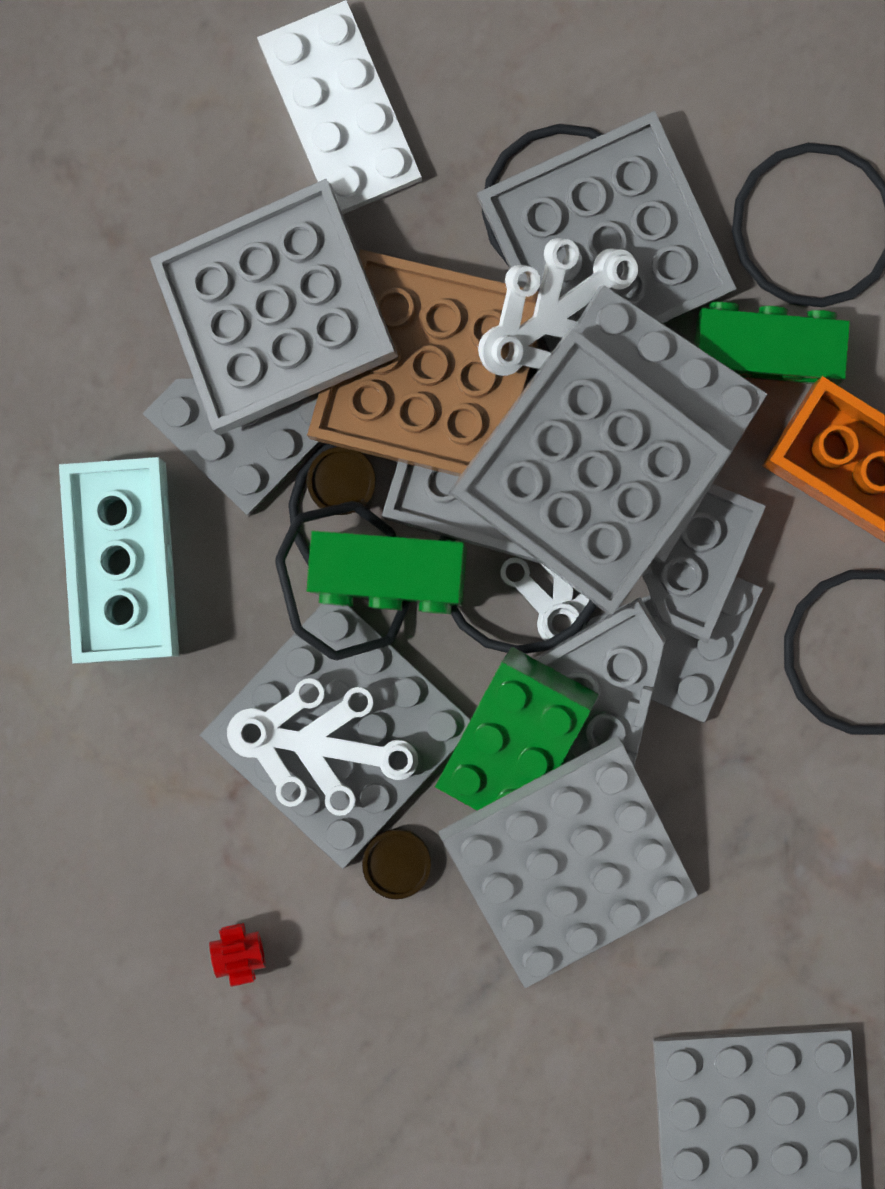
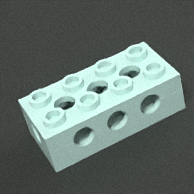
[59,457,179,664]

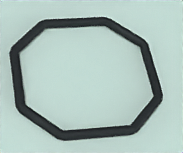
[275,501,411,661]

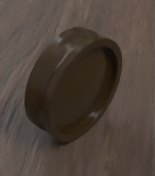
[307,447,376,515]
[362,829,431,899]

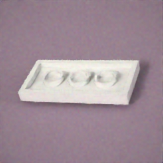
[257,0,422,214]

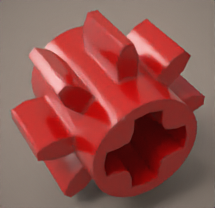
[209,923,266,987]

